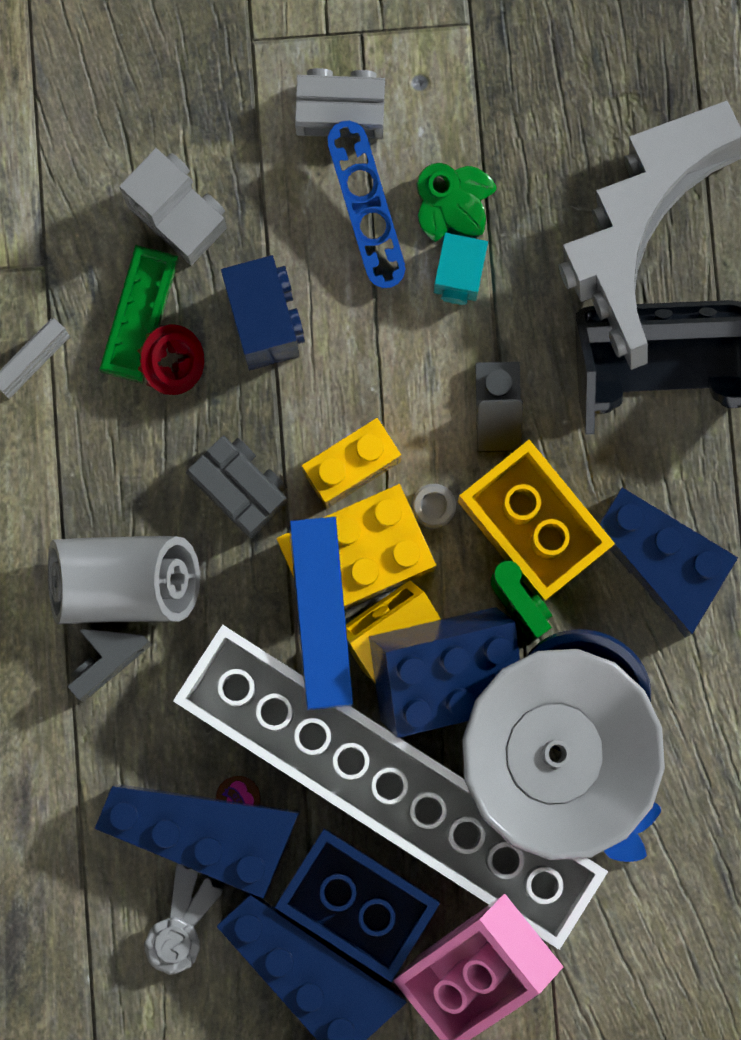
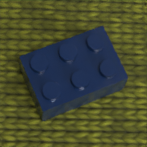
[369,607,520,738]
[274,828,440,982]

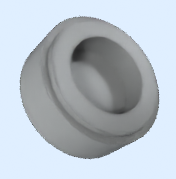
[412,484,456,529]

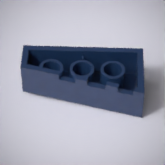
[95,784,300,899]
[216,894,408,1040]

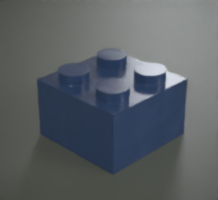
[221,255,305,371]

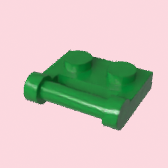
[490,561,553,644]

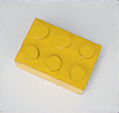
[457,440,615,602]
[276,484,437,611]

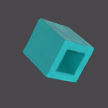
[434,233,488,305]

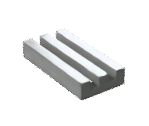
[0,318,70,399]

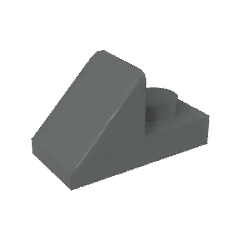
[475,362,523,452]
[67,629,152,702]

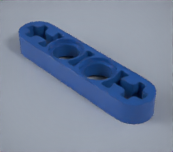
[327,120,405,288]

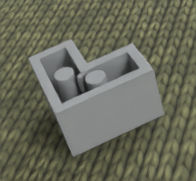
[119,148,227,266]

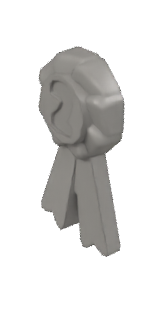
[144,864,223,975]

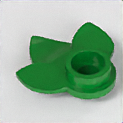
[416,163,497,242]

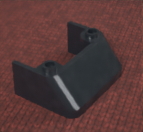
[575,300,741,435]

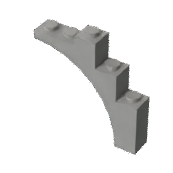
[559,101,741,370]

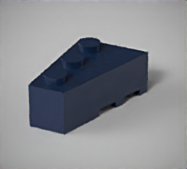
[599,487,738,638]

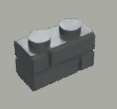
[186,435,288,539]

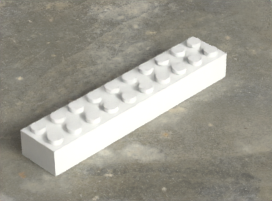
[173,624,608,950]

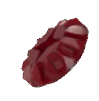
[137,324,204,395]

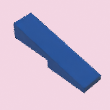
[289,517,353,710]

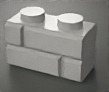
[295,68,385,139]

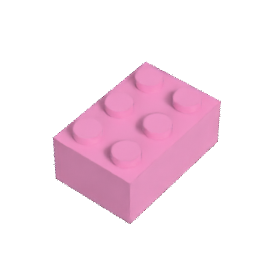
[393,894,563,1040]

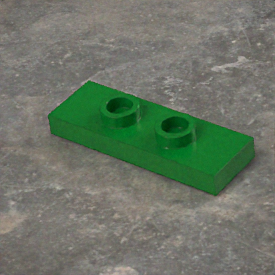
[99,245,179,384]

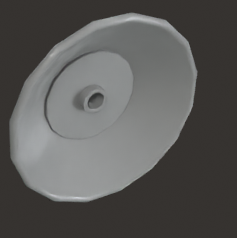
[462,649,665,860]

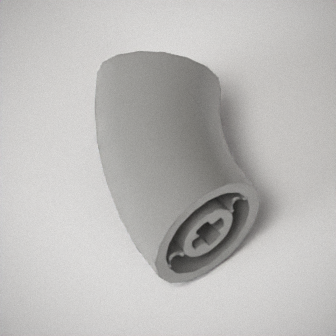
[48,536,200,625]

